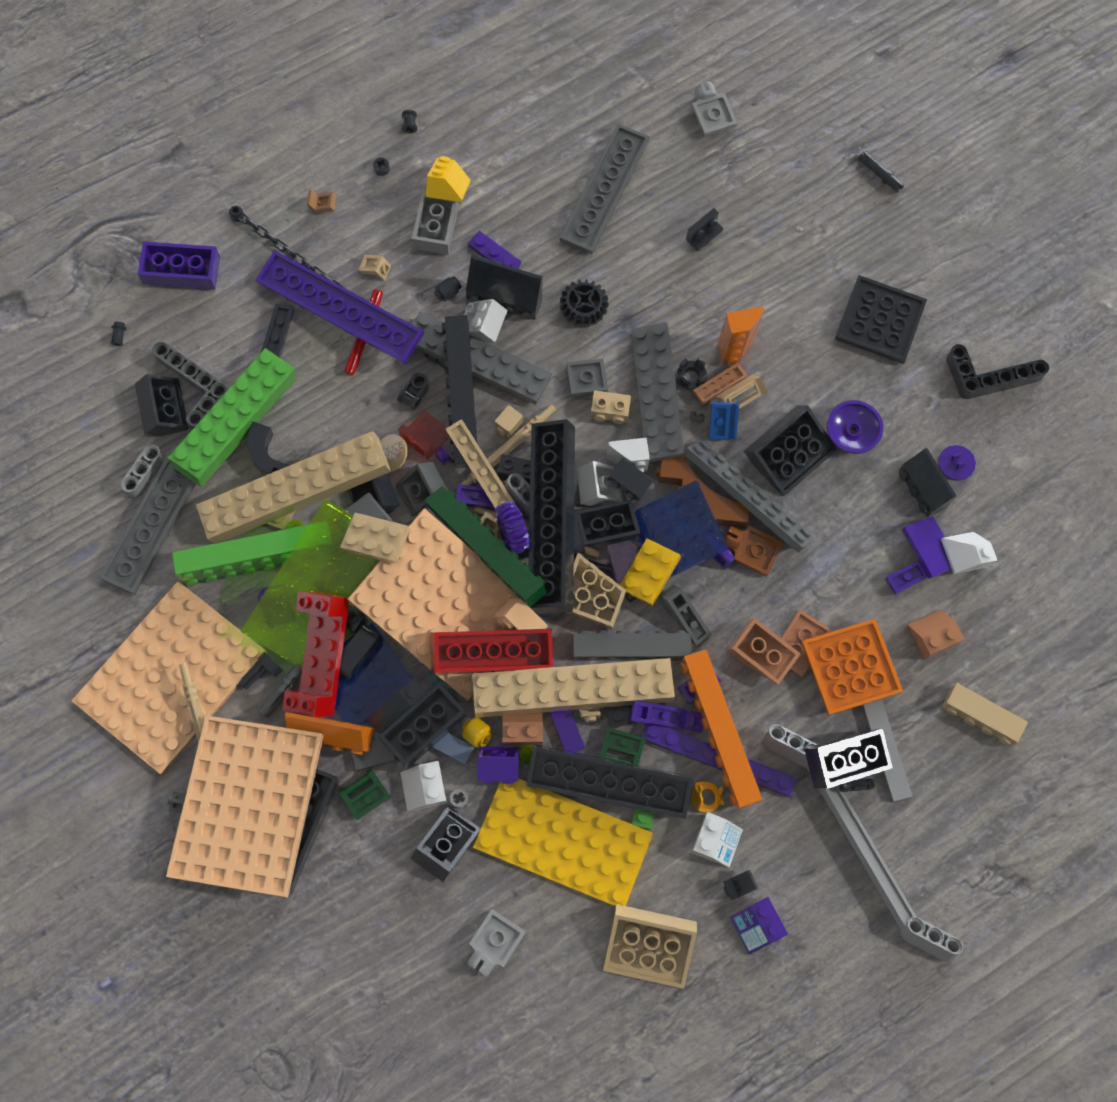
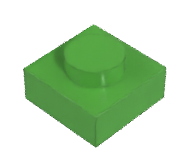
[632,808,655,830]

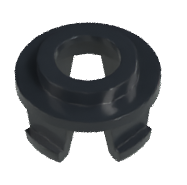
[676,358,707,390]

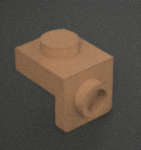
[306,190,336,214]

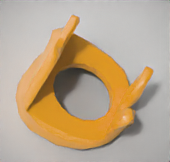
[690,781,724,812]

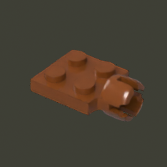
[722,525,783,577]

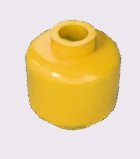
[462,718,492,747]

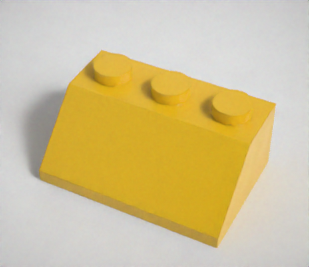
[426,156,471,202]

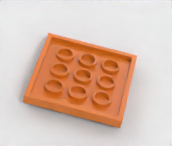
[801,619,903,716]

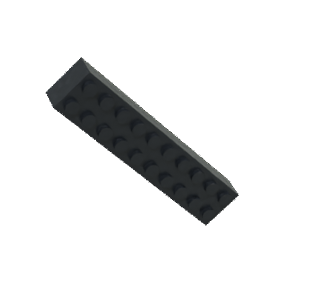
[529,419,575,614]

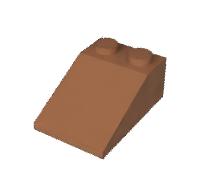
[726,618,800,685]

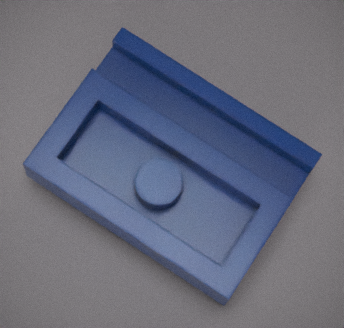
[709,402,739,440]

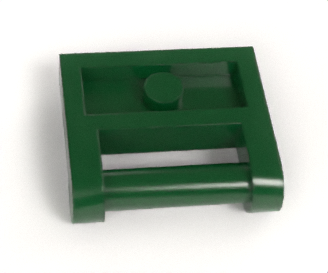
[599,727,646,765]
[338,768,391,821]

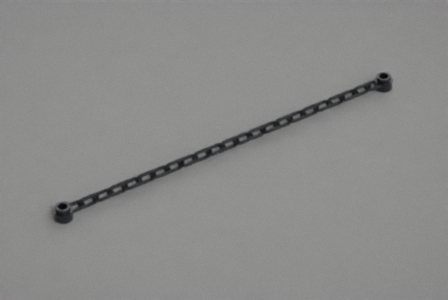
[229,205,449,375]

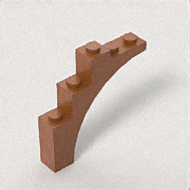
[656,457,749,528]

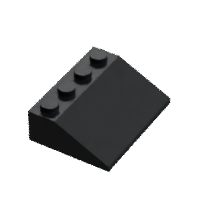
[466,255,543,320]
[744,405,838,496]

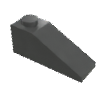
[658,585,711,646]

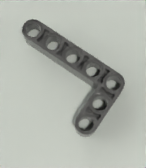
[152,342,228,430]

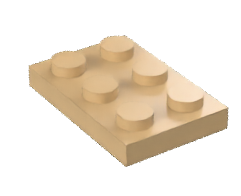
[340,513,410,564]

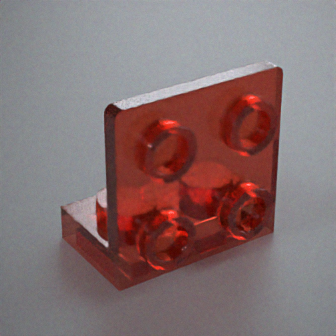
[398,410,450,460]

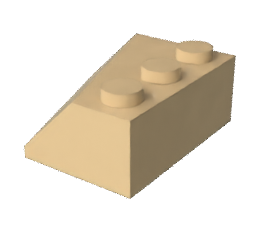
[565,553,626,630]

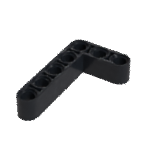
[946,344,1049,399]

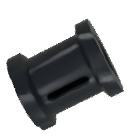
[401,110,418,134]

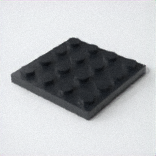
[835,275,927,364]

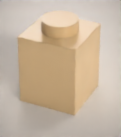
[495,405,523,439]

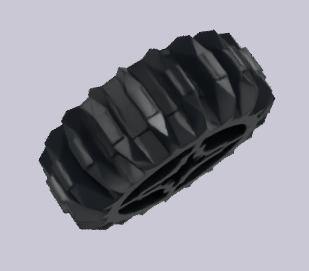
[560,279,609,328]

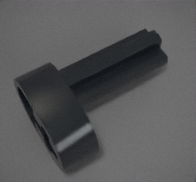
[239,652,283,690]

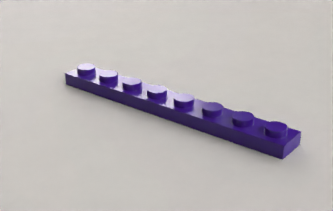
[641,723,796,797]

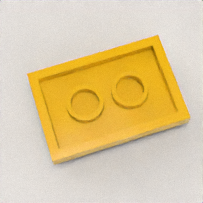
[620,539,681,606]

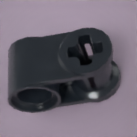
[397,373,429,410]

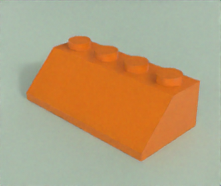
[717,306,764,365]
[285,712,374,755]

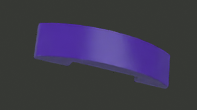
[630,700,703,733]

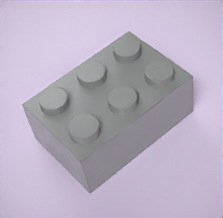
[412,191,459,255]

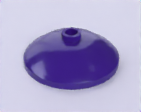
[827,400,883,454]

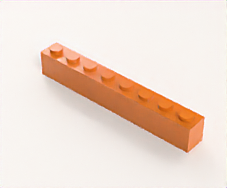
[681,649,763,810]

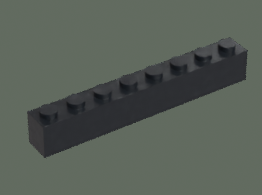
[442,315,478,468]

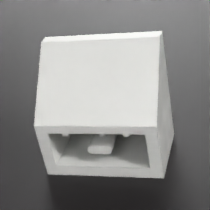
[464,299,508,343]

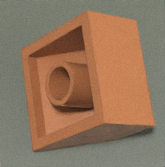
[907,610,965,660]
[502,713,543,746]

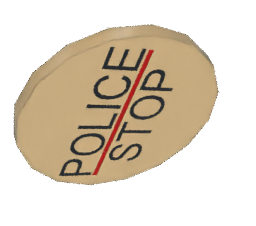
[380,434,407,472]

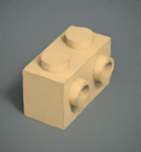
[590,390,631,424]

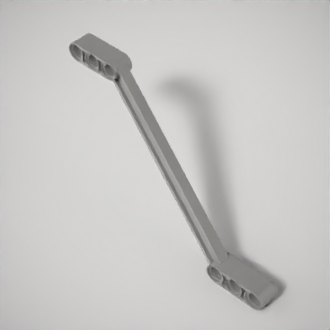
[763,725,963,962]

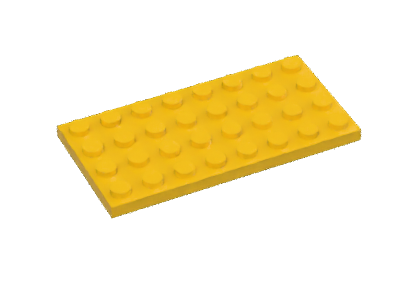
[473,778,653,907]

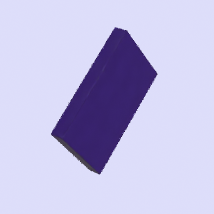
[901,516,952,579]

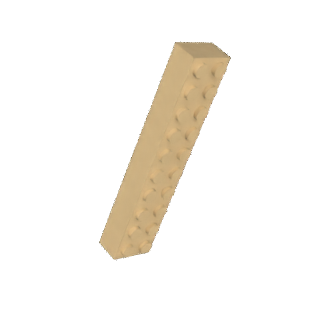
[196,431,391,544]
[472,658,675,718]

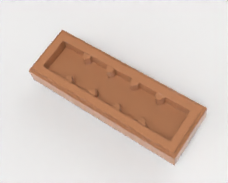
[692,362,748,407]

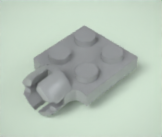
[691,82,737,137]
[468,909,526,977]

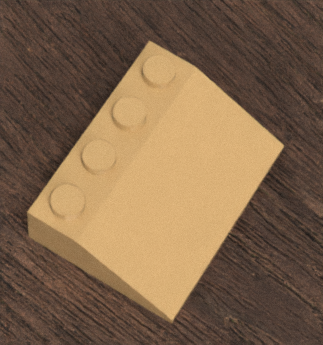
[603,904,697,989]

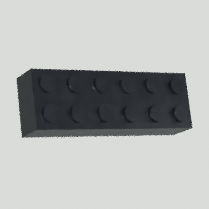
[289,769,341,895]

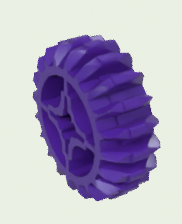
[495,502,529,554]

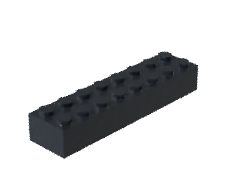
[526,744,693,819]

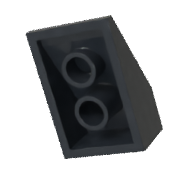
[410,805,481,882]

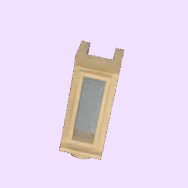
[716,375,768,409]

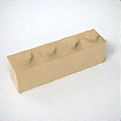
[942,683,1028,746]

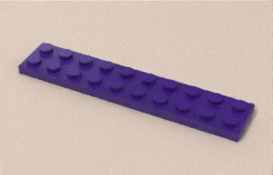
[255,250,424,364]

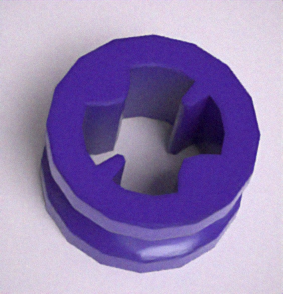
[434,446,451,465]

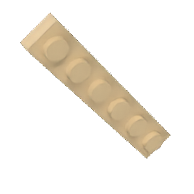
[446,419,522,515]

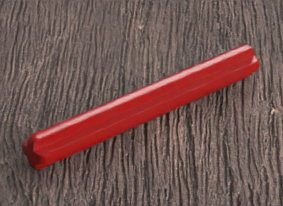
[344,289,383,376]

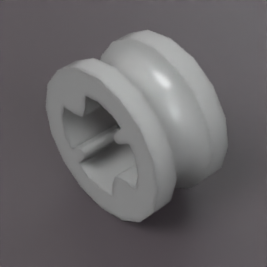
[450,789,468,808]

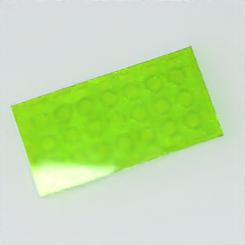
[240,498,379,668]

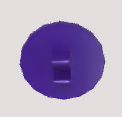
[938,445,976,481]

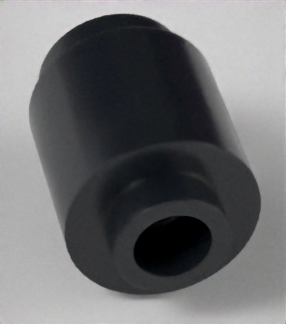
[434,276,462,302]

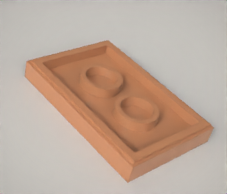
[781,609,832,678]

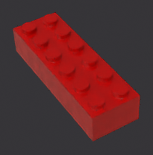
[430,629,553,673]

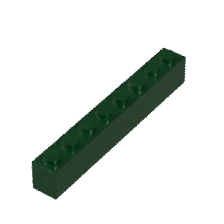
[425,486,547,607]

